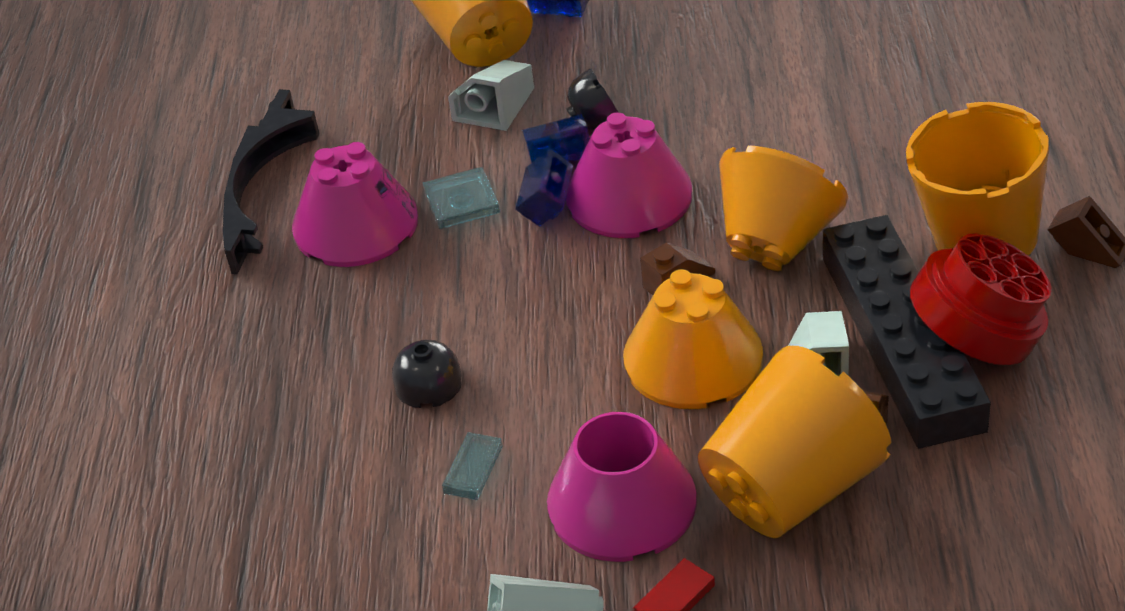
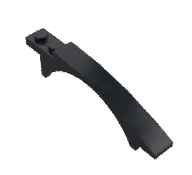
[222,89,320,274]

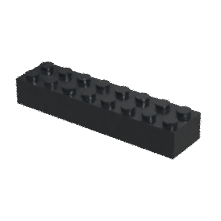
[823,215,991,449]

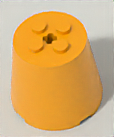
[411,0,533,67]
[906,102,1049,256]
[698,345,892,538]

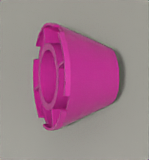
[547,412,697,562]

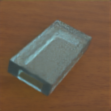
[442,432,503,500]

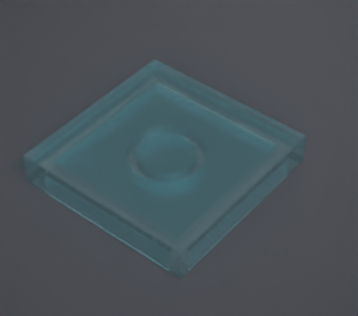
[423,167,500,229]

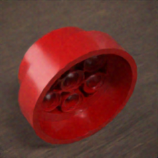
[910,233,1051,365]

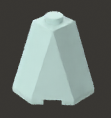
[448,60,534,131]
[788,311,849,376]
[487,574,604,611]

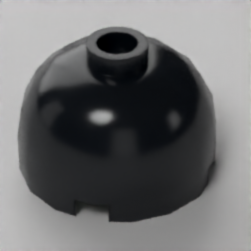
[566,68,619,130]
[392,340,462,408]

